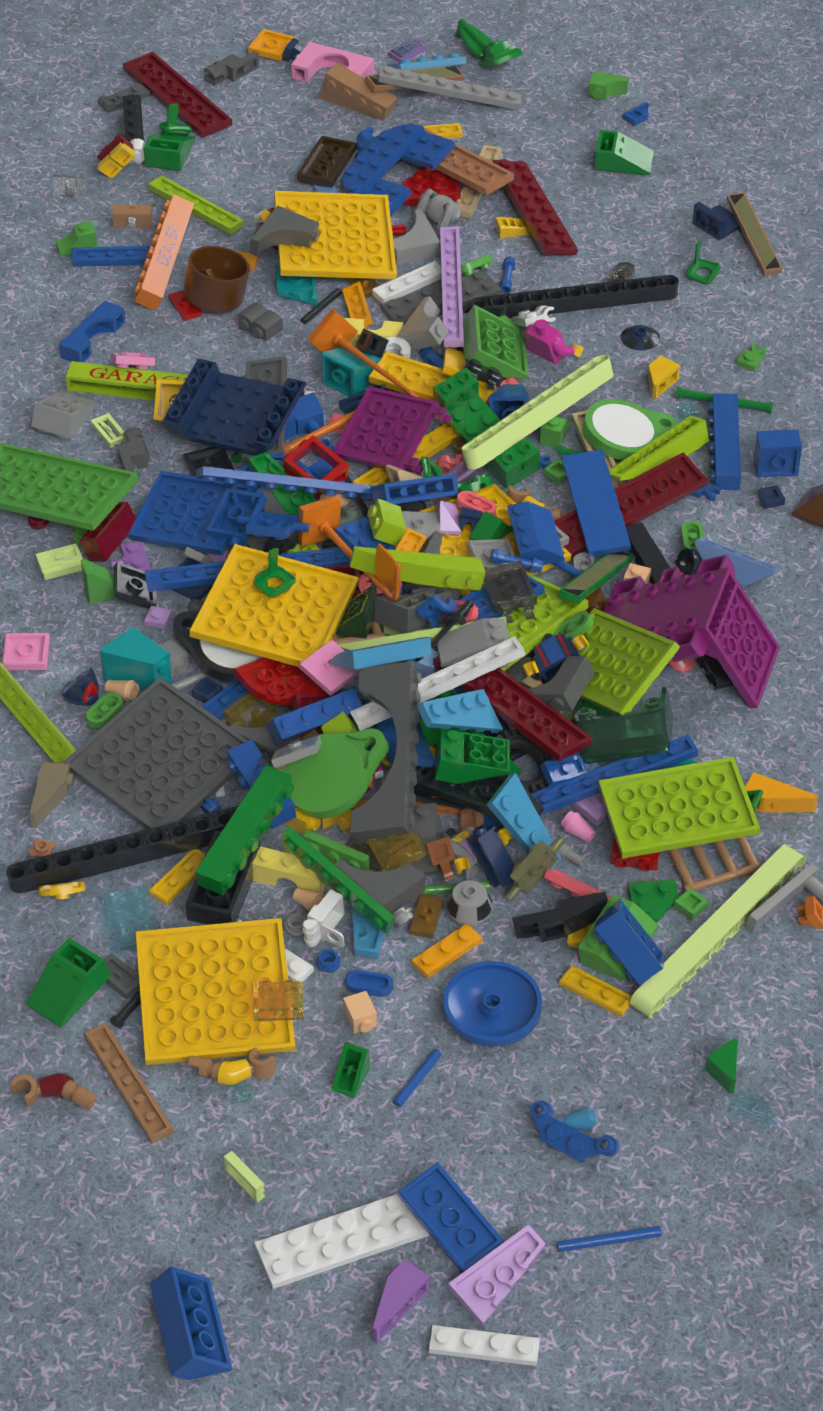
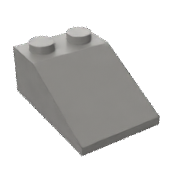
[31,391,98,439]
[436,618,509,667]

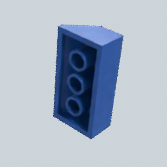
[150,1266,232,1380]

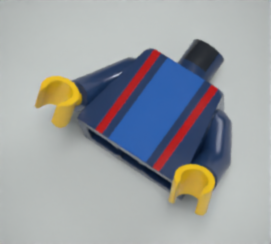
[523,633,589,683]

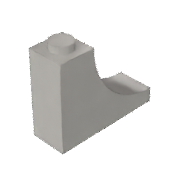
[393,209,440,265]
[396,296,449,351]

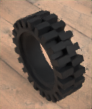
[496,729,555,793]

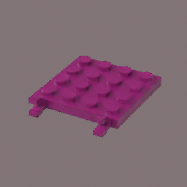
[333,386,451,475]

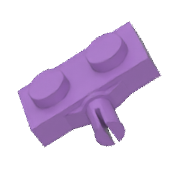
[109,541,151,571]

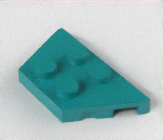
[275,264,317,305]

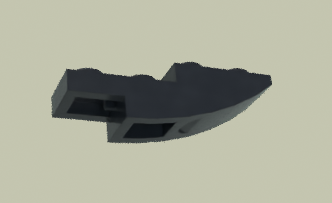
[512,891,608,943]

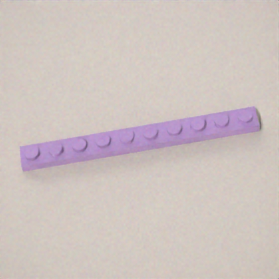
[440,226,464,348]

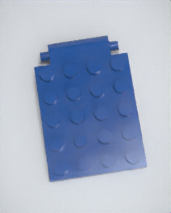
[128,471,267,556]

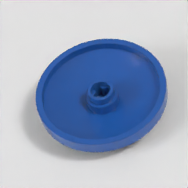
[443,961,542,1046]

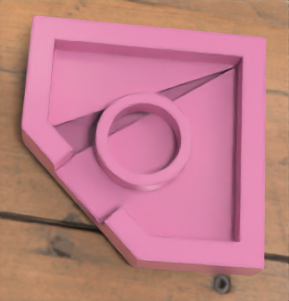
[110,352,155,369]

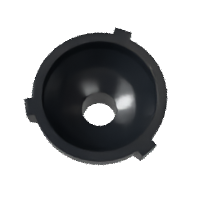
[675,548,702,575]

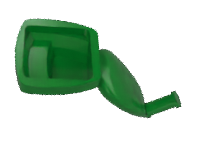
[455,19,523,68]

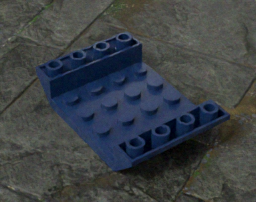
[162,358,307,456]

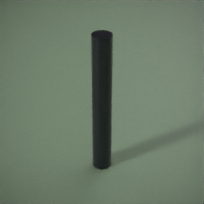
[300,288,342,324]

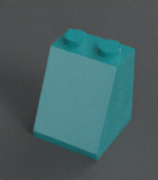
[321,346,381,397]
[100,627,172,691]

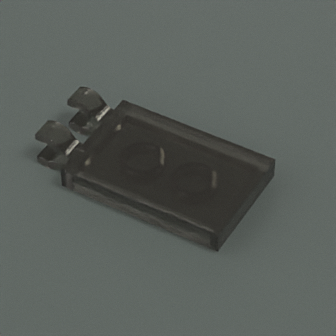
[483,560,537,624]

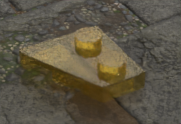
[367,833,429,871]

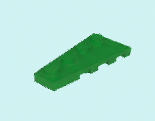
[247,452,317,516]

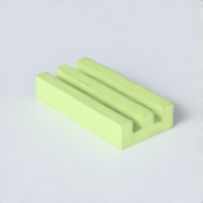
[91,413,124,448]
[224,1151,265,1202]

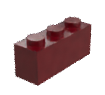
[79,502,136,562]

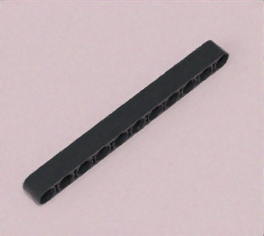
[470,275,679,319]
[625,522,734,690]
[6,806,239,893]

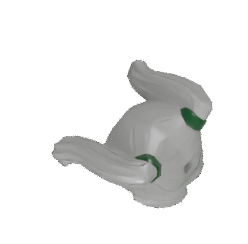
[411,189,461,240]

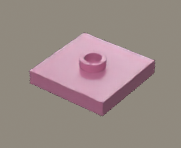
[2,633,50,670]
[299,640,359,696]

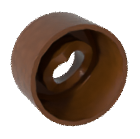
[183,246,250,313]

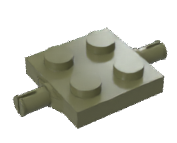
[505,835,566,902]

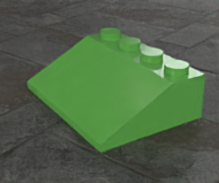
[463,305,529,379]

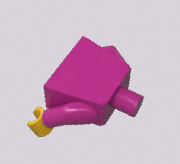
[522,319,584,365]

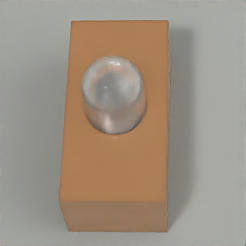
[112,204,153,232]

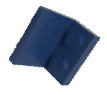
[692,202,740,240]

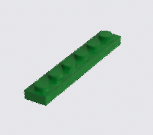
[281,827,395,934]

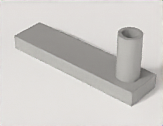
[745,863,823,932]

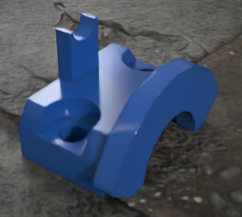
[416,594,457,629]

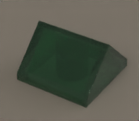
[335,584,377,639]

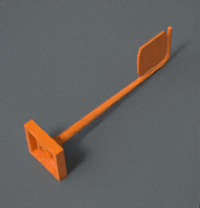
[307,308,419,397]
[298,496,401,601]

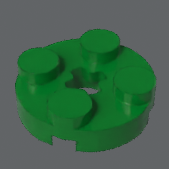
[453,473,493,498]

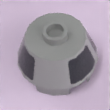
[446,880,493,927]

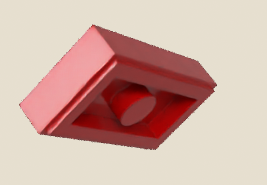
[168,290,202,321]

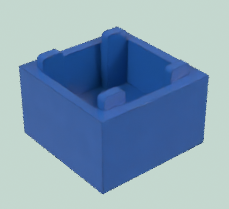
[754,430,802,477]

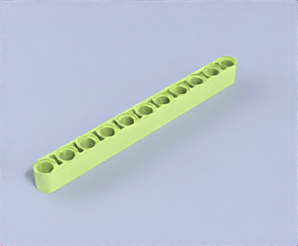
[461,355,614,469]
[630,844,806,1018]

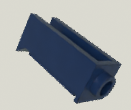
[466,825,515,888]

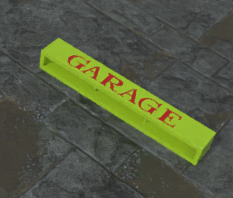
[66,361,188,401]

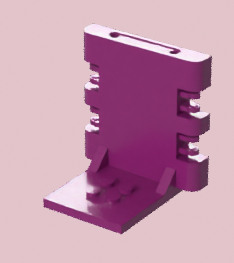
[603,554,780,709]

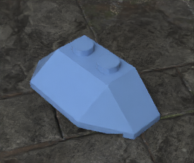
[695,538,780,588]

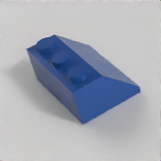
[507,501,565,570]
[595,899,665,985]

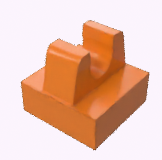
[797,895,823,929]

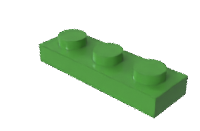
[303,830,369,871]

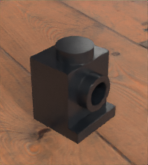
[356,328,389,358]

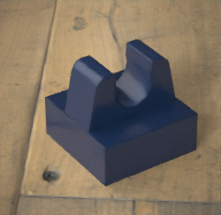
[282,38,304,62]
[459,507,482,531]

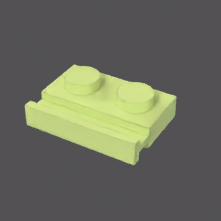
[35,543,83,580]

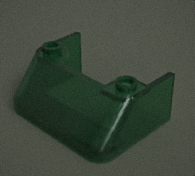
[574,687,674,764]

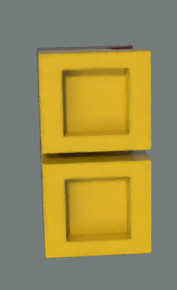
[97,133,135,178]

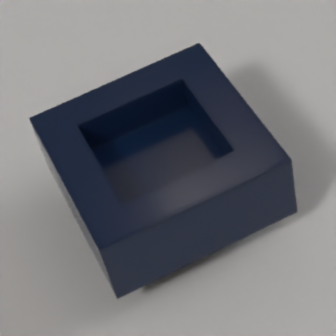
[757,485,785,509]
[191,677,223,703]

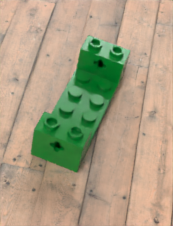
[433,367,540,489]

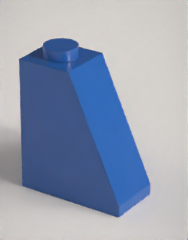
[489,384,529,420]

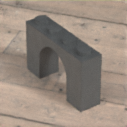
[505,656,595,711]

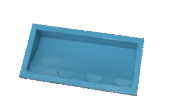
[331,637,432,670]

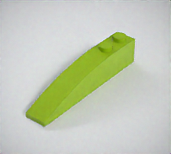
[609,415,709,481]
[349,546,486,591]

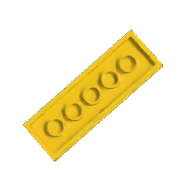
[369,351,496,404]

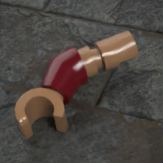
[10,1073,98,1111]

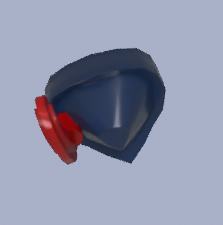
[62,668,99,706]

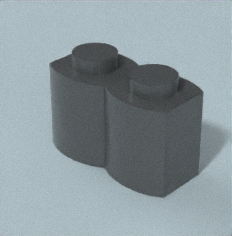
[237,302,283,341]

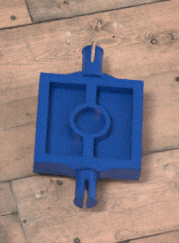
[237,511,310,540]

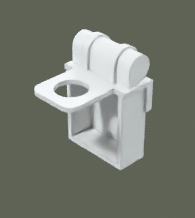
[303,889,345,948]

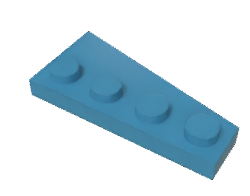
[387,53,467,70]
[417,689,503,733]
[487,773,561,869]
[352,907,385,959]

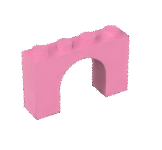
[291,42,374,82]

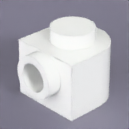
[129,139,146,164]

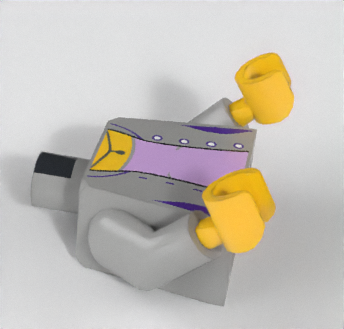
[444,827,513,881]

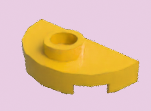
[37,881,85,900]

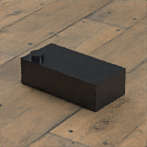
[185,830,261,925]

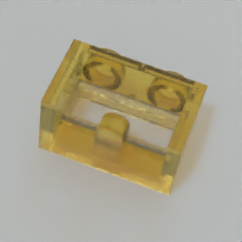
[224,692,277,728]

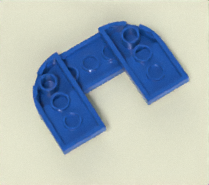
[343,123,456,217]

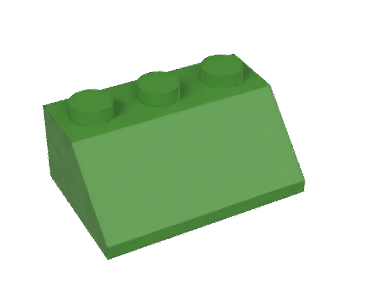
[578,895,658,981]

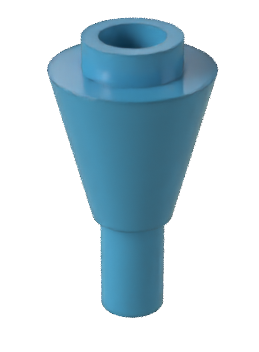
[558,1106,597,1131]

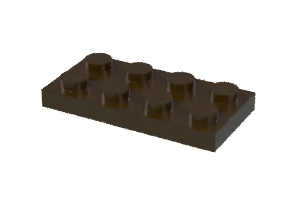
[297,136,357,188]

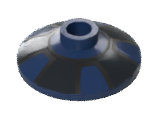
[621,325,660,351]

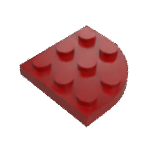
[403,167,461,206]
[235,657,327,706]

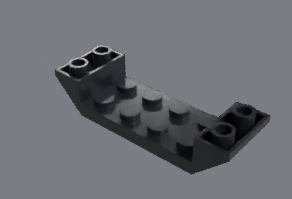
[414,763,544,830]

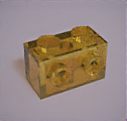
[253,980,304,1021]

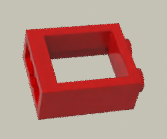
[283,435,350,501]

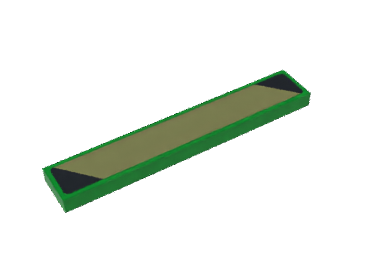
[558,551,634,605]

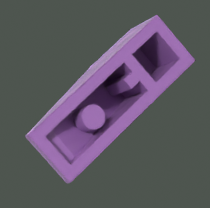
[373,1259,430,1343]

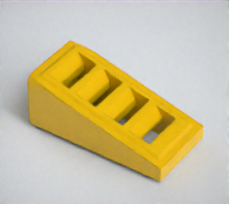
[495,217,531,239]

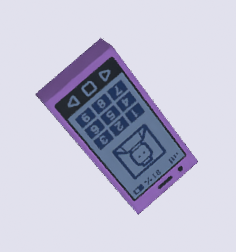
[388,38,426,63]

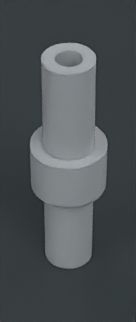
[551,838,586,867]

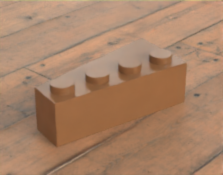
[319,63,398,121]

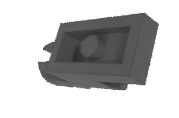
[203,51,259,85]
[118,427,149,474]

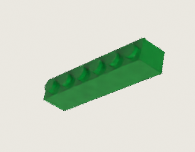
[195,765,294,895]

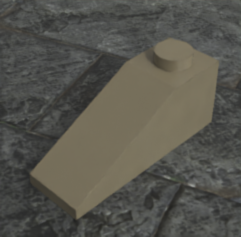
[30,762,74,828]

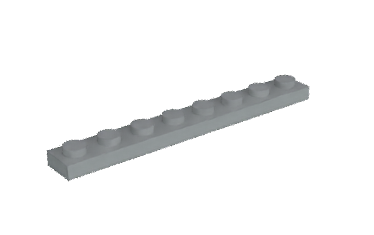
[378,66,521,109]

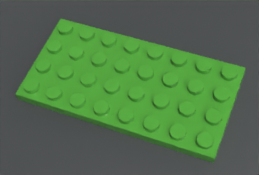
[0,443,139,531]

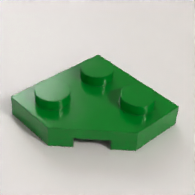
[628,879,679,922]

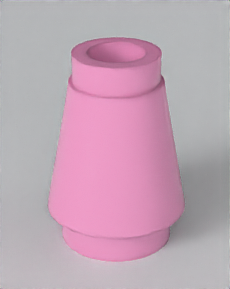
[561,811,596,843]

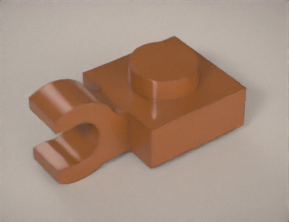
[426,836,456,881]

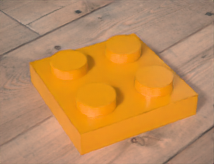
[248,29,295,61]

